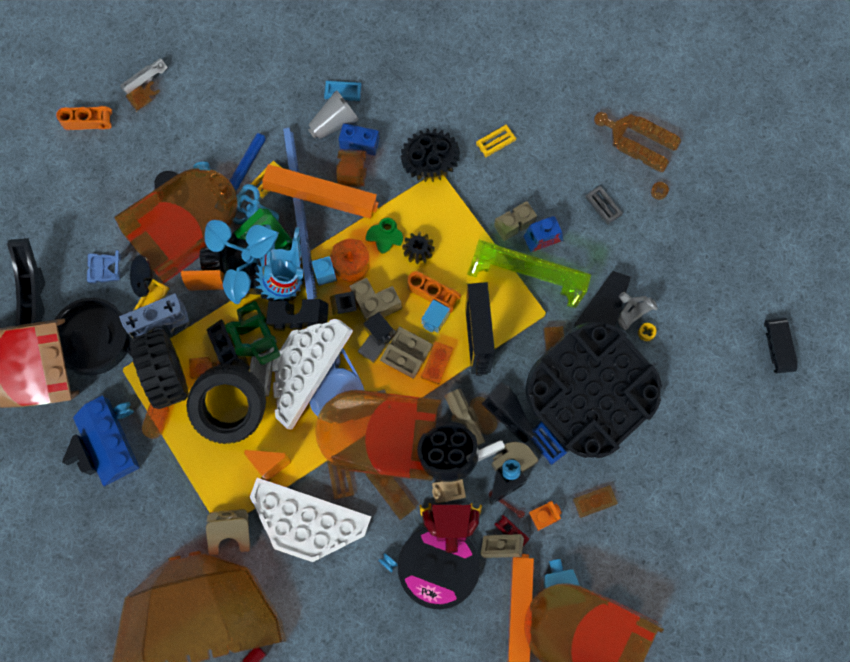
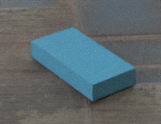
[324,81,362,101]

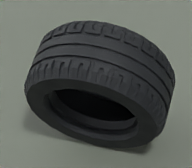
[186,364,266,444]

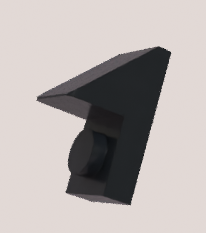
[62,434,97,475]
[489,470,527,505]

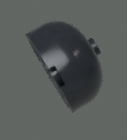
[417,422,479,482]

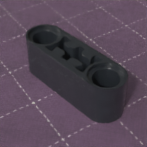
[764,318,797,374]

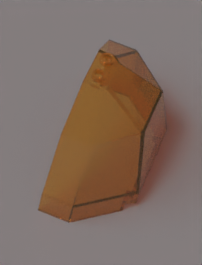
[112,551,286,662]

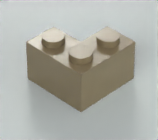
[350,278,402,321]

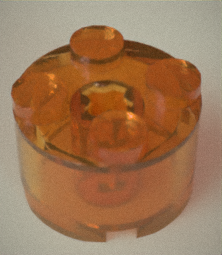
[337,149,367,187]
[331,239,370,282]

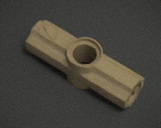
[445,388,485,445]

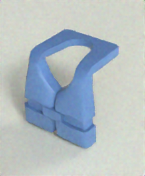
[87,250,121,283]

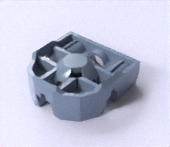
[119,293,189,338]

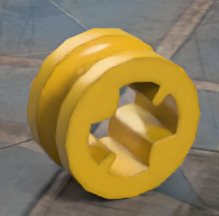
[638,323,657,341]

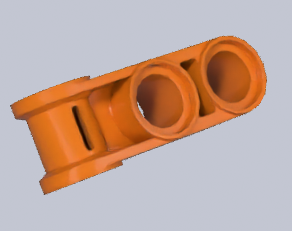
[56,106,112,130]
[408,271,462,313]

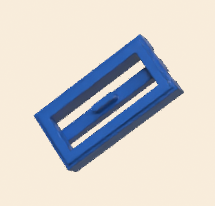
[531,422,567,465]

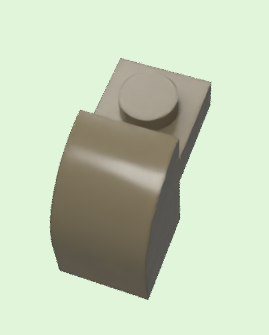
[491,442,539,474]

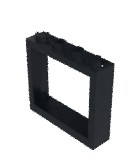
[465,282,495,376]

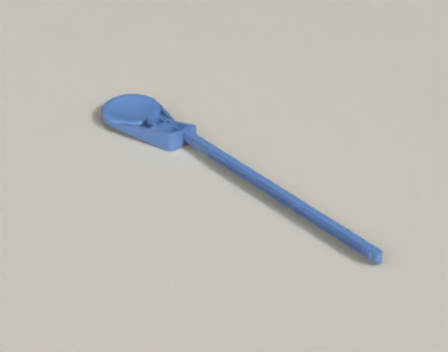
[283,128,365,423]

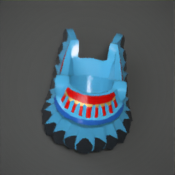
[252,224,304,302]

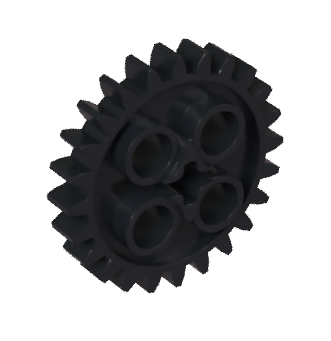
[400,128,460,182]

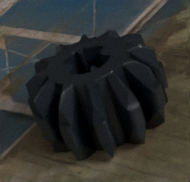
[402,231,434,265]
[199,247,224,273]

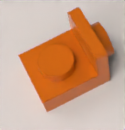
[529,500,562,531]

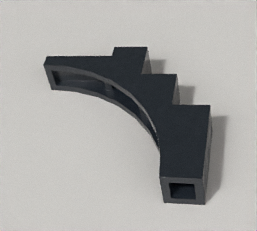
[7,238,45,326]

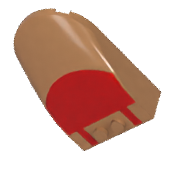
[0,319,79,408]

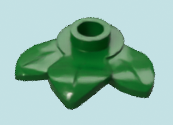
[366,218,403,254]

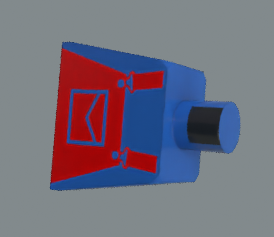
[523,216,563,253]

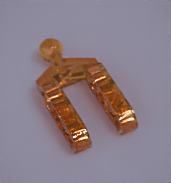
[594,112,681,172]

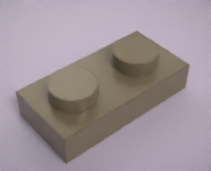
[481,534,524,558]

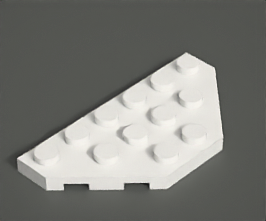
[272,319,353,429]
[250,478,371,562]

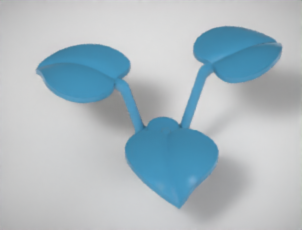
[205,220,279,304]

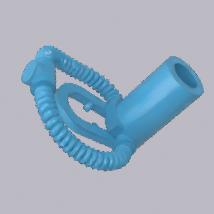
[230,184,279,225]

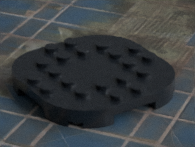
[526,322,662,458]

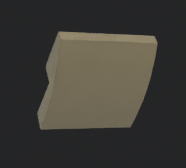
[380,326,434,379]

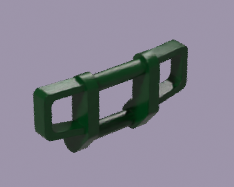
[225,301,281,365]

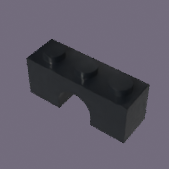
[266,299,329,331]

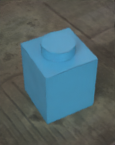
[311,256,337,286]
[421,299,450,333]

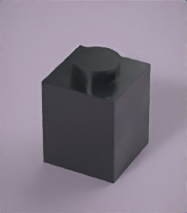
[330,292,357,315]
[363,312,394,346]

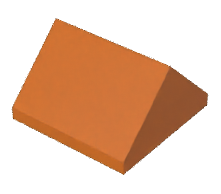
[244,450,291,481]

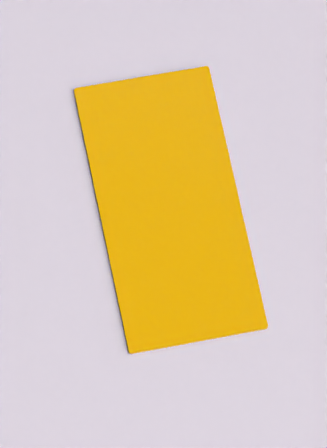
[123,175,546,513]

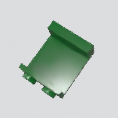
[234,208,292,250]

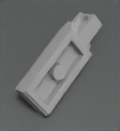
[120,58,168,94]

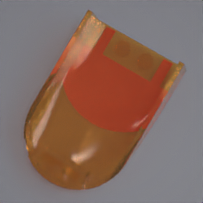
[114,168,238,283]
[315,390,441,482]
[524,583,664,662]

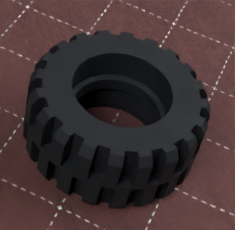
[130,329,189,409]

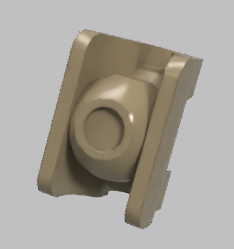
[206,509,250,555]

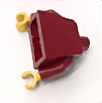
[419,503,482,553]

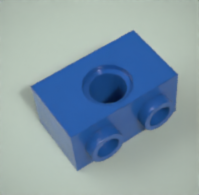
[338,123,380,156]

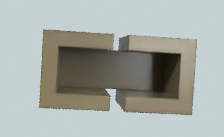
[494,201,537,241]

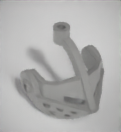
[617,292,658,330]

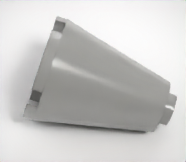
[308,90,359,139]

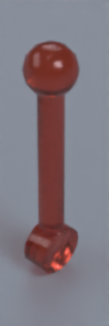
[489,491,525,518]

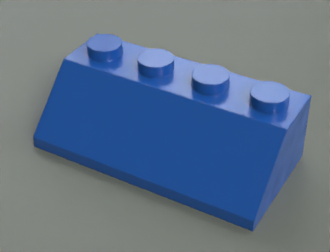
[73,395,140,486]

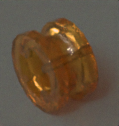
[651,182,669,200]

